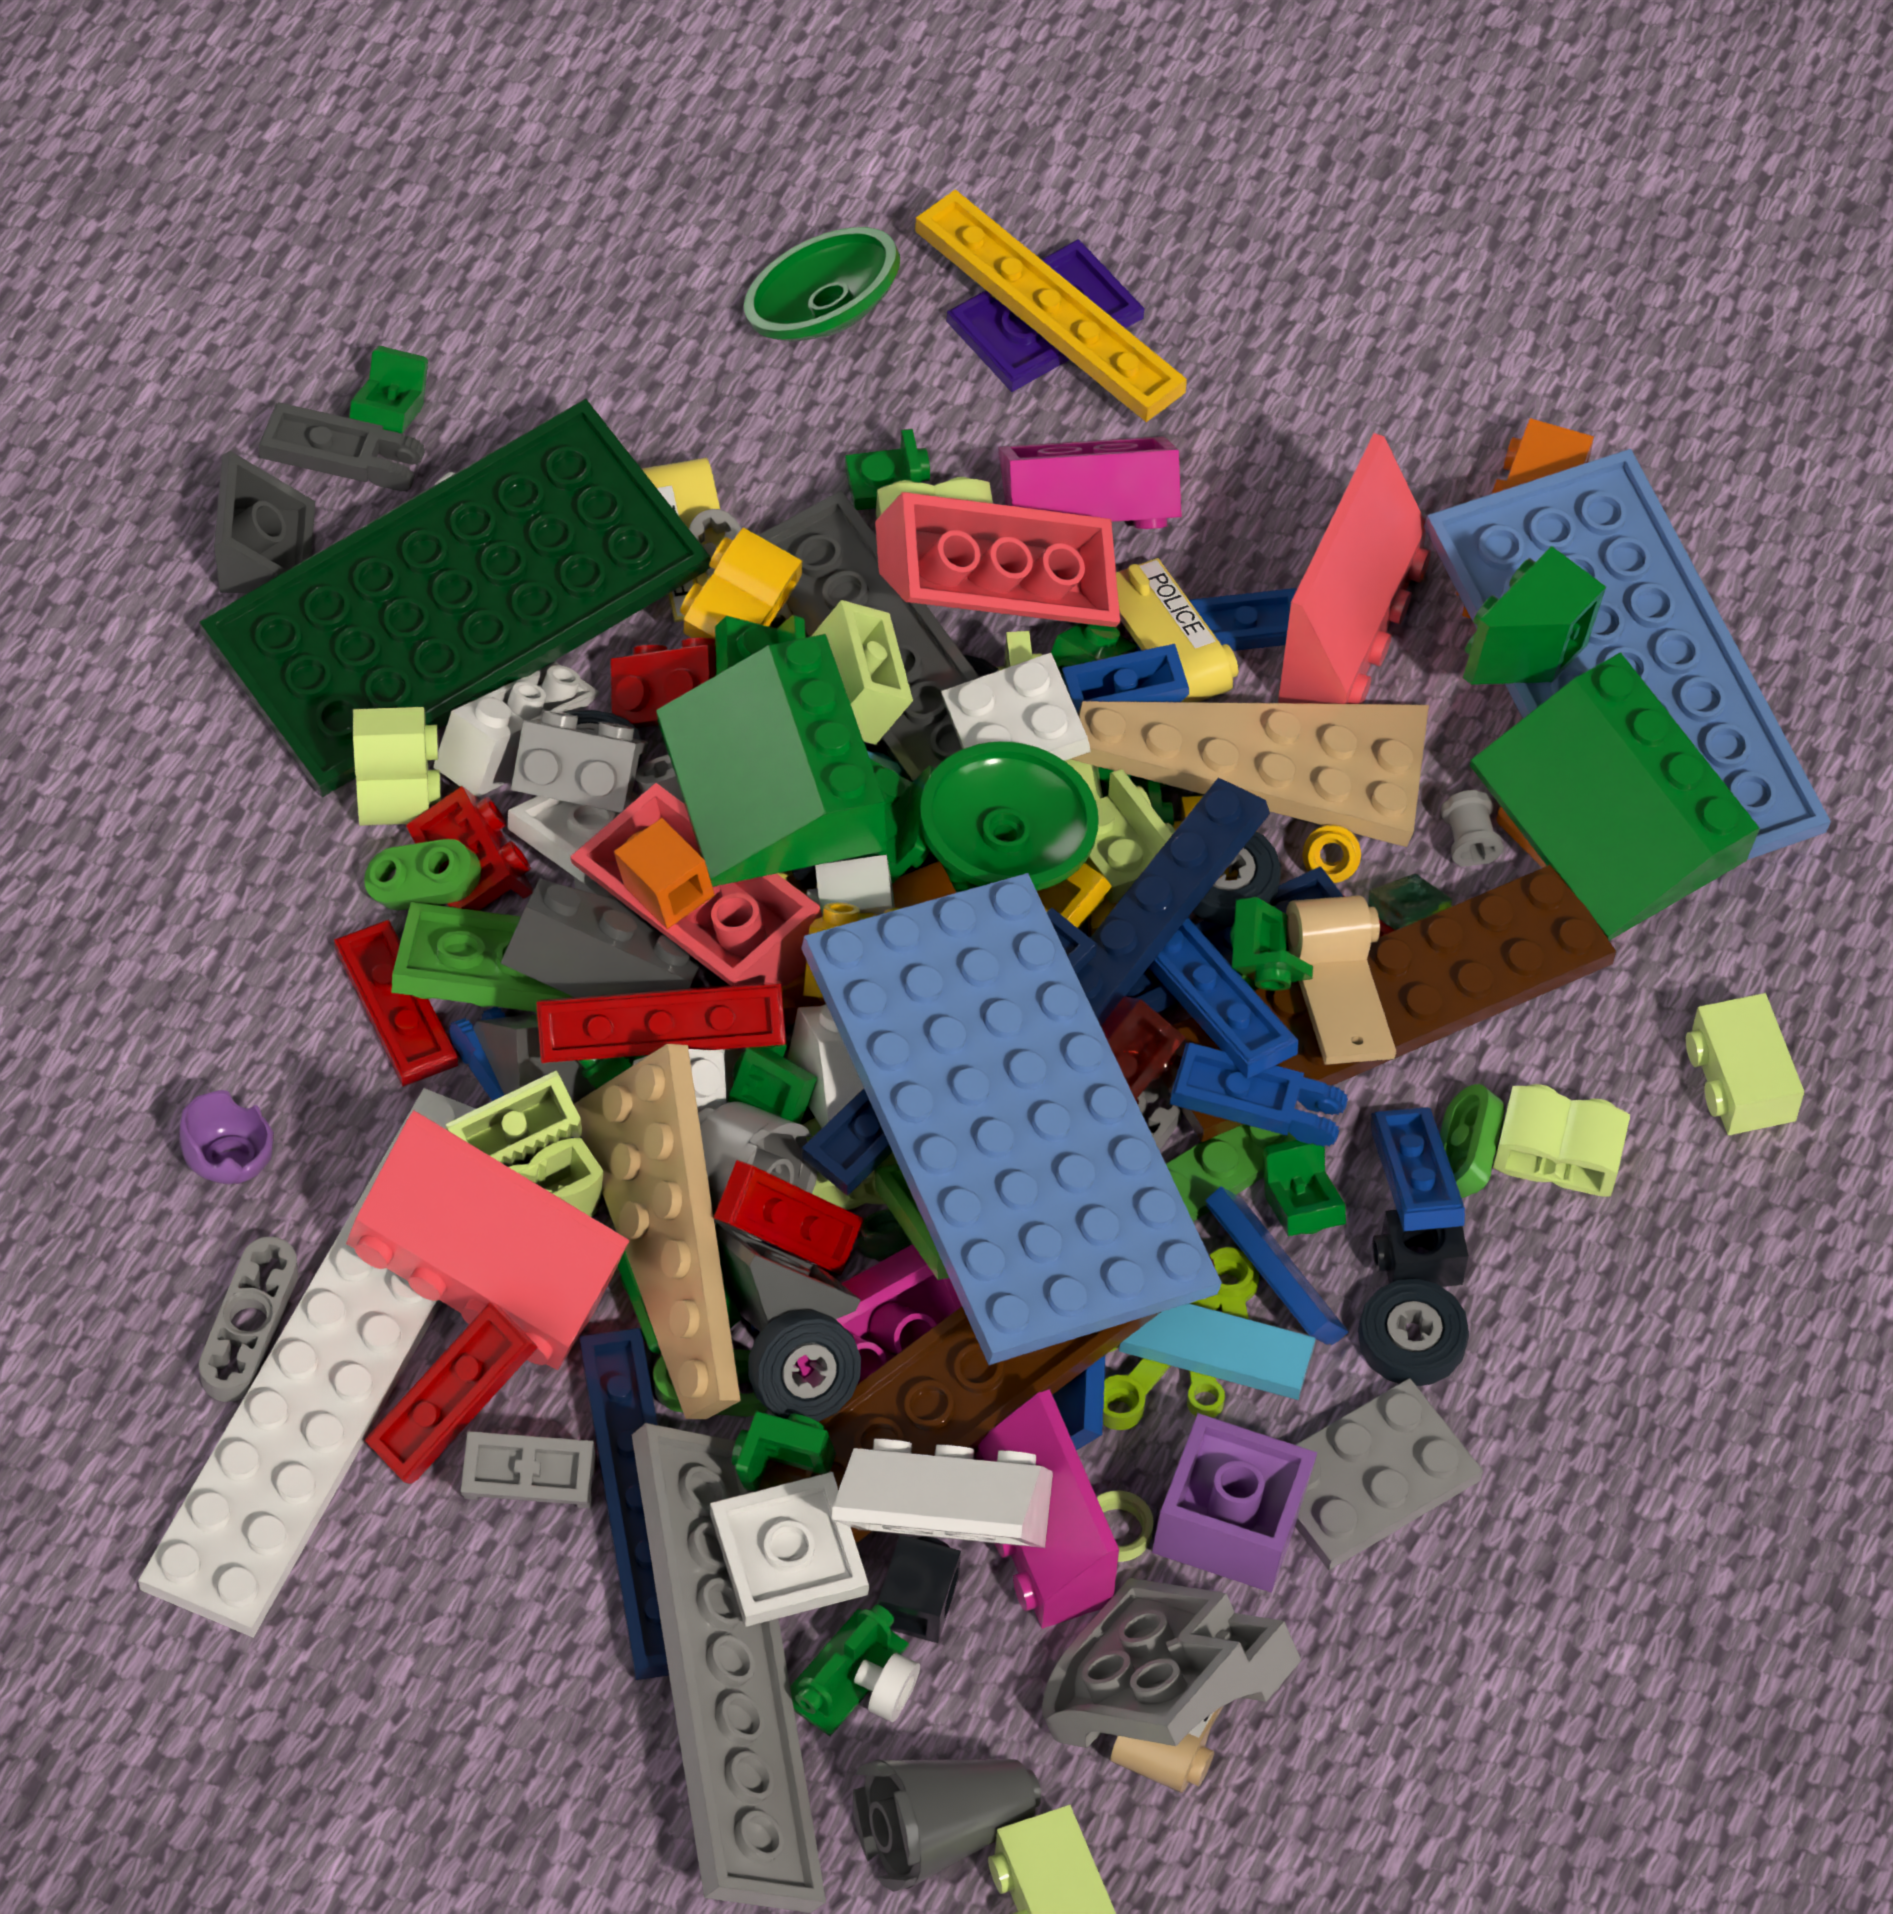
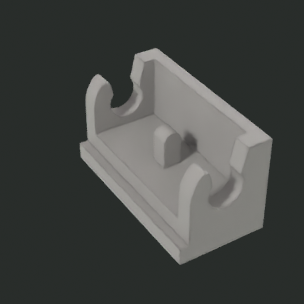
[461,1431,596,1509]

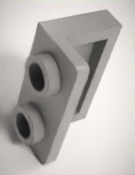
[511,711,649,813]

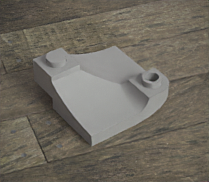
[1042,1578,1302,1748]

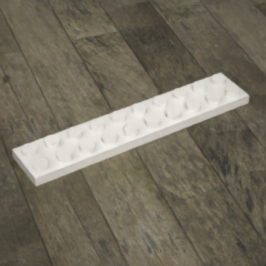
[138,1088,520,1638]

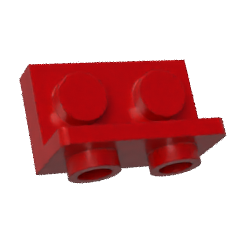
[406,786,534,911]

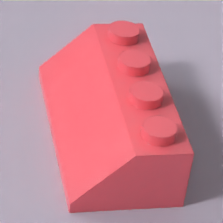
[875,492,1120,627]
[570,783,823,986]

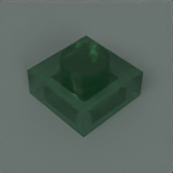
[1368,873,1452,930]

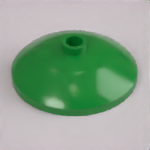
[744,227,900,342]
[919,741,1099,891]

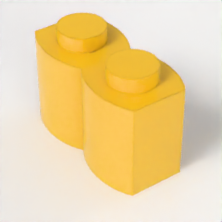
[680,527,802,639]

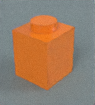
[614,818,715,929]

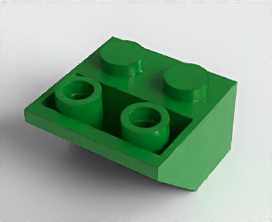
[1463,546,1606,685]

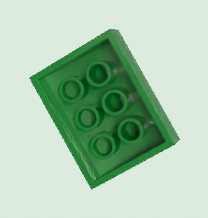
[656,634,887,887]
[1469,652,1760,941]

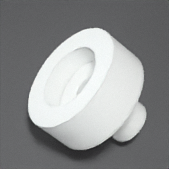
[854,1653,920,1722]

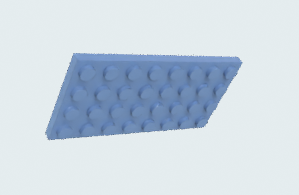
[1424,449,1831,860]
[801,873,1222,1365]

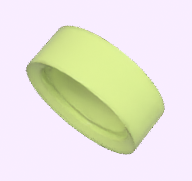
[1097,1490,1153,1562]

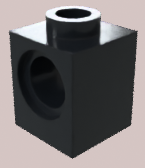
[1372,1210,1469,1287]
[878,1534,961,1643]

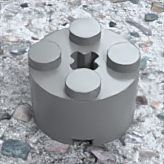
[698,1102,818,1241]

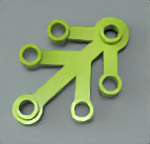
[1103,1247,1259,1430]

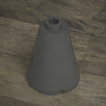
[853,1759,1041,1892]

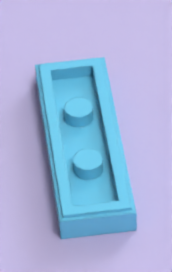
[1119,1303,1316,1400]

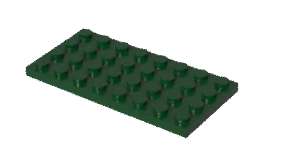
[199,398,711,798]

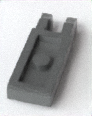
[258,402,425,492]

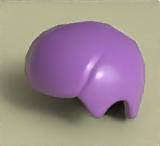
[179,1090,274,1185]

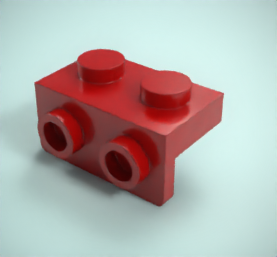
[611,637,716,728]

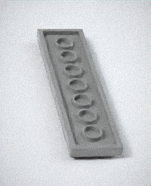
[632,1423,826,1913]

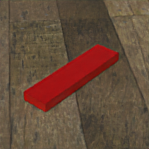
[536,982,786,1063]

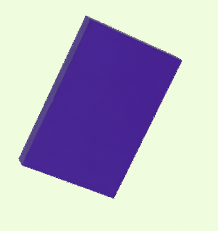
[946,239,1145,392]

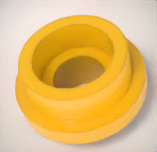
[1302,824,1361,883]

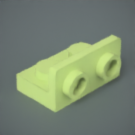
[1085,769,1175,904]

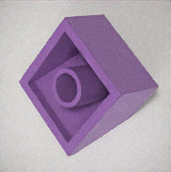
[1152,1413,1317,1593]

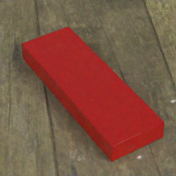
[334,919,458,1087]
[713,1160,863,1275]
[364,1302,538,1484]

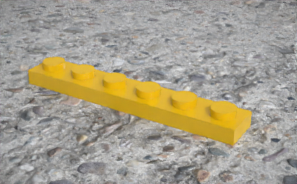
[915,189,1187,422]

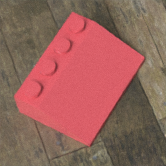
[1278,433,1431,704]
[346,1110,630,1370]

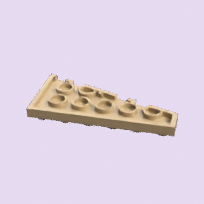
[1071,701,1429,847]
[574,1044,741,1419]

